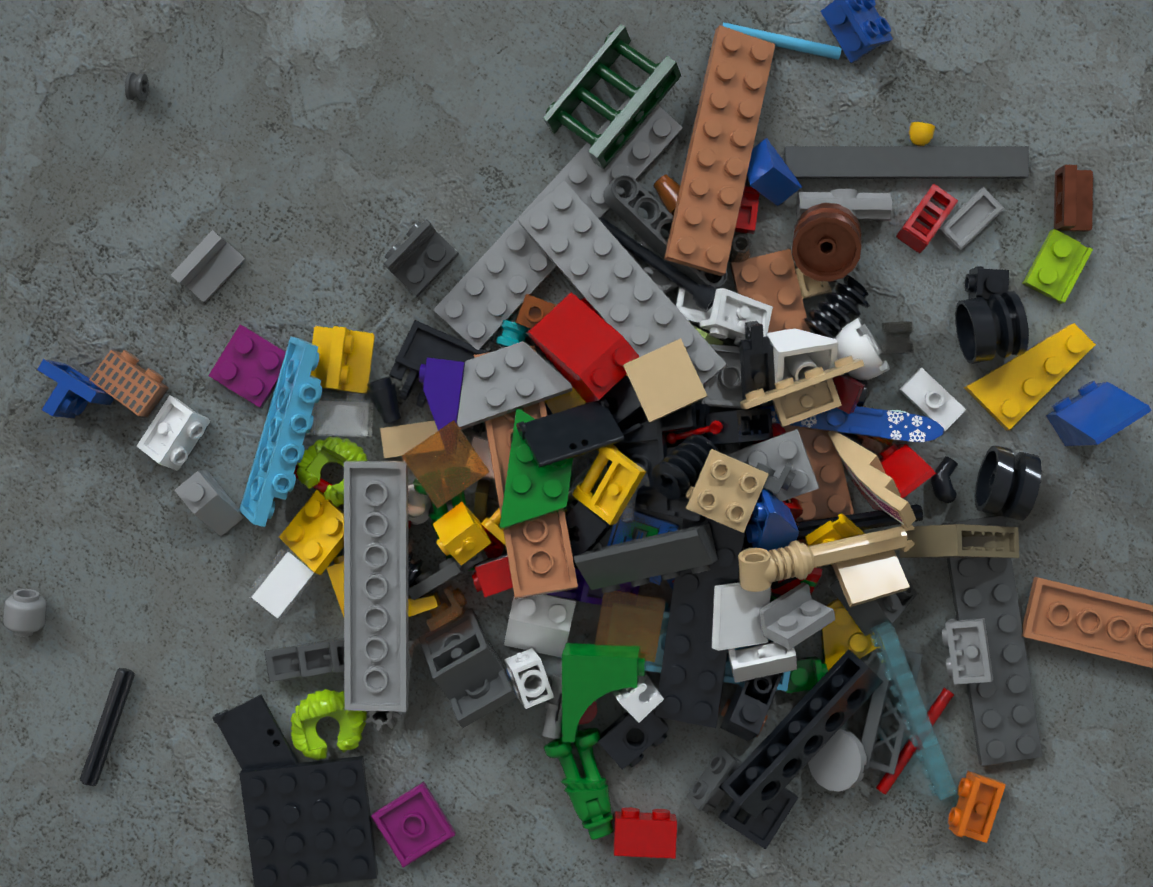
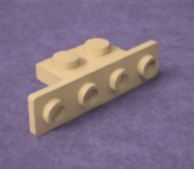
[740,356,864,427]

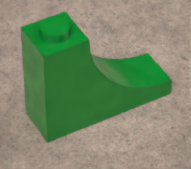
[562,643,646,743]

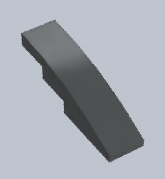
[264,638,344,682]

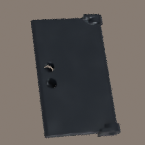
[516,396,625,468]
[212,694,298,769]

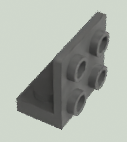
[384,219,459,297]

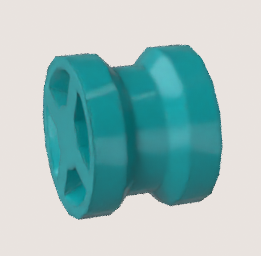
[496,320,530,347]

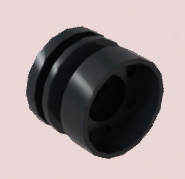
[955,291,1029,364]

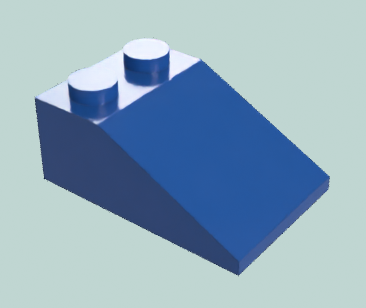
[1046,381,1152,446]

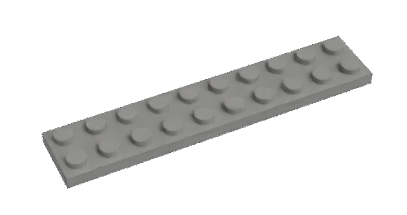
[433,98,683,350]

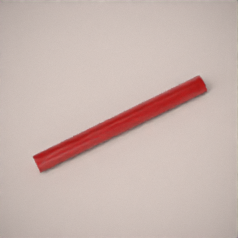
[876,688,955,795]

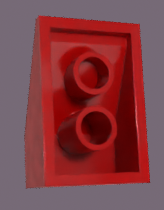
[527,292,639,403]

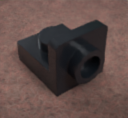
[965,266,1009,301]

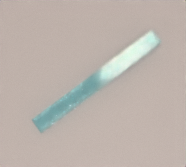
[870,621,958,801]

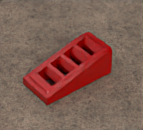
[896,183,958,253]

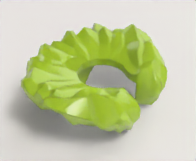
[296,436,368,507]
[291,689,367,760]

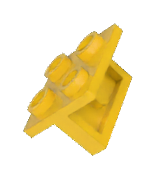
[310,326,375,394]

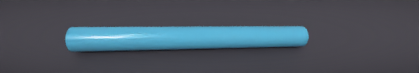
[722,22,842,60]

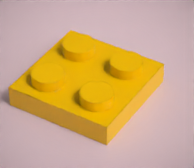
[279,490,344,575]

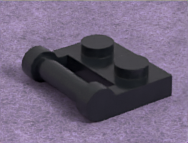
[718,788,799,849]

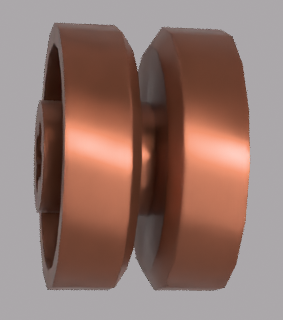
[792,203,861,282]

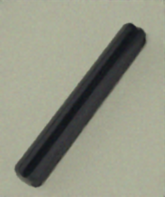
[80,668,135,786]

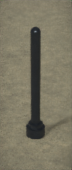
[598,217,716,312]

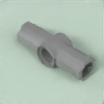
[796,189,892,221]

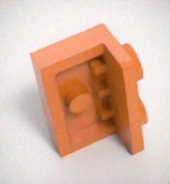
[948,771,1006,843]

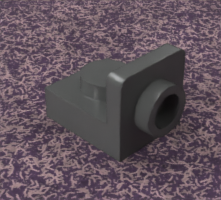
[750,462,796,494]

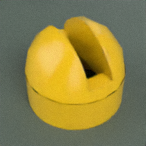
[909,122,935,146]

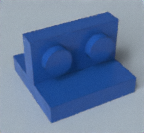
[37,359,114,418]

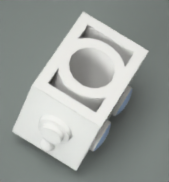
[504,648,554,709]

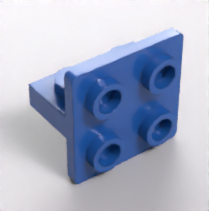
[820,0,893,63]

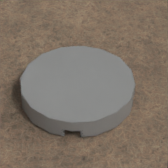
[808,729,867,792]

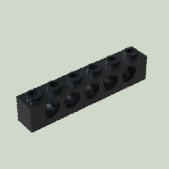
[721,649,883,818]

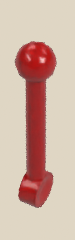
[666,420,723,445]

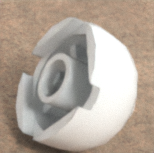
[835,318,890,380]

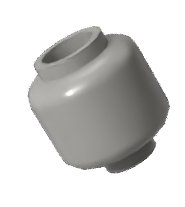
[3,589,47,637]

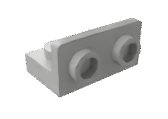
[759,582,835,650]
[942,618,993,684]

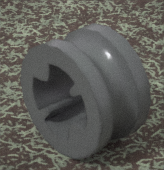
[125,72,149,102]

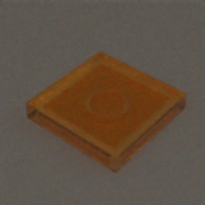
[401,420,490,509]
[595,591,666,662]

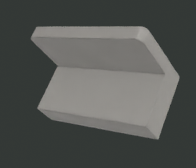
[171,230,245,302]

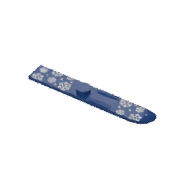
[758,405,944,442]

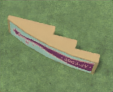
[828,431,916,528]

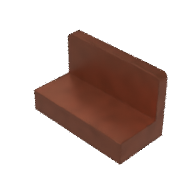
[1054,165,1093,231]

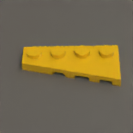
[964,323,1096,430]

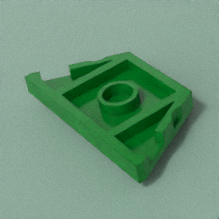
[499,409,573,530]

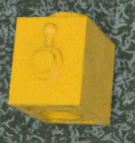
[433,502,491,566]

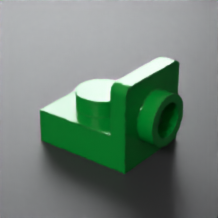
[785,656,828,693]

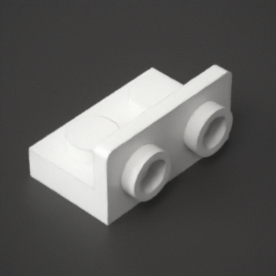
[700,288,773,346]
[137,395,210,471]

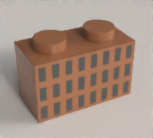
[89,350,169,417]

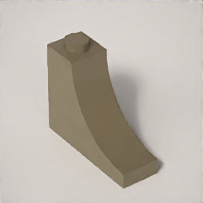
[899,524,1019,558]

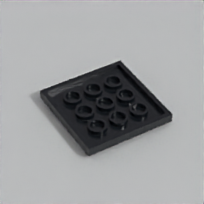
[239,756,378,887]

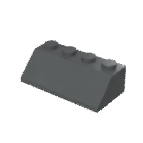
[574,523,718,593]

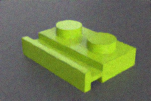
[1022,229,1093,304]

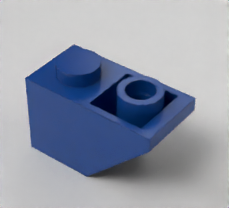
[746,489,799,552]

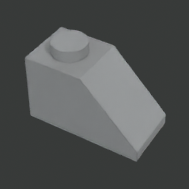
[174,470,245,536]

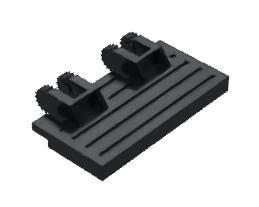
[389,320,489,433]

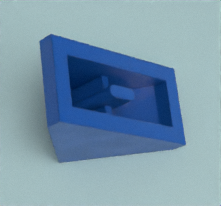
[747,138,802,206]

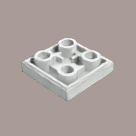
[712,582,771,651]

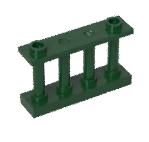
[543,24,681,169]

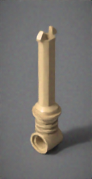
[738,523,915,592]

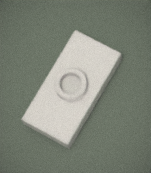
[899,368,966,432]

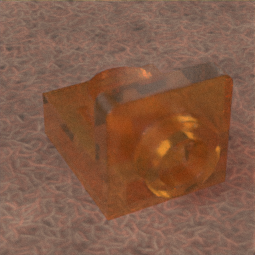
[426,585,467,632]

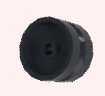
[974,446,1042,521]

